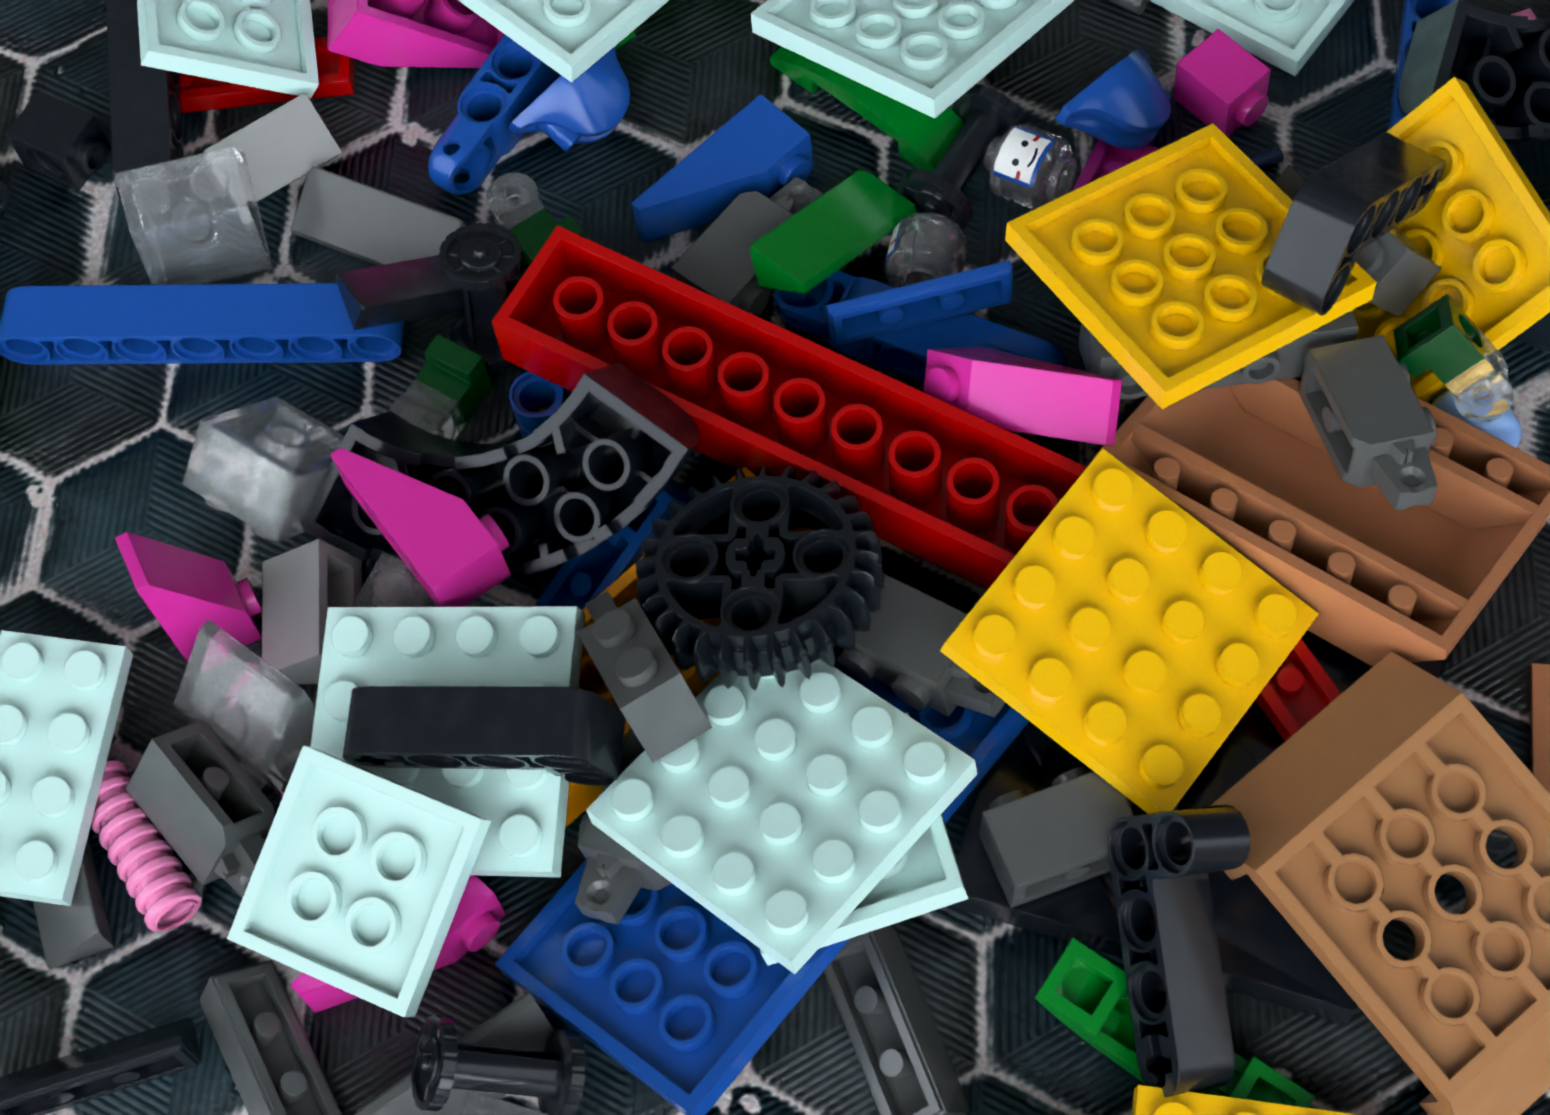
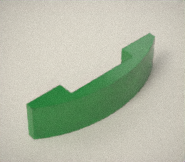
[770,46,964,173]
[1035,938,1315,1108]

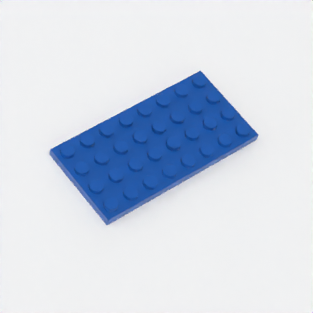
[495,616,1029,1115]

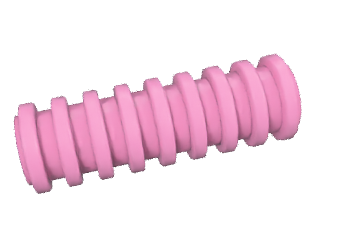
[91,760,202,932]

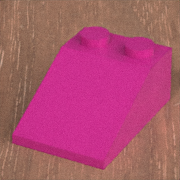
[327,0,505,68]

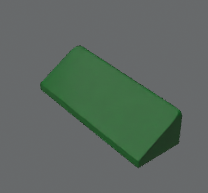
[750,170,916,294]

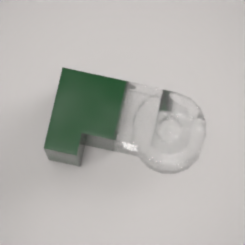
[487,172,585,269]
[1393,294,1513,423]
[388,334,493,440]

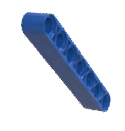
[0,283,405,365]

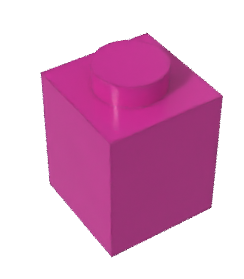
[1173,29,1271,137]

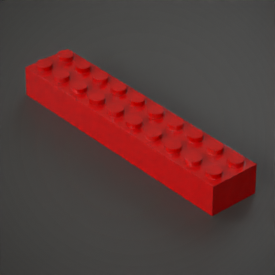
[491,225,1087,589]

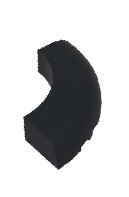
[1398,0,1550,142]
[301,363,700,577]

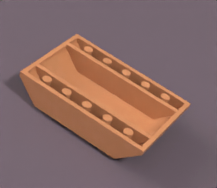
[1093,377,1550,666]

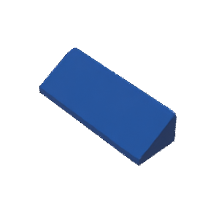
[822,260,1013,346]

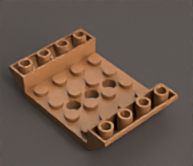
[1209,651,1550,1115]

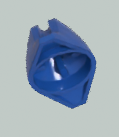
[508,47,630,152]
[1055,48,1173,150]

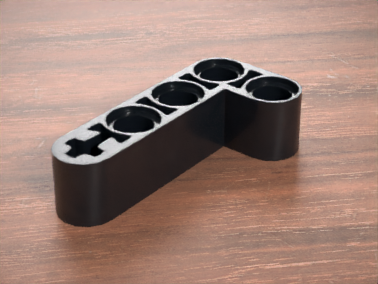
[106,0,185,203]
[1261,133,1446,316]
[342,686,626,786]
[1108,804,1250,1097]

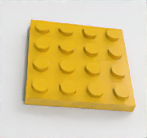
[1352,76,1550,403]
[1005,123,1377,409]
[940,448,1319,814]

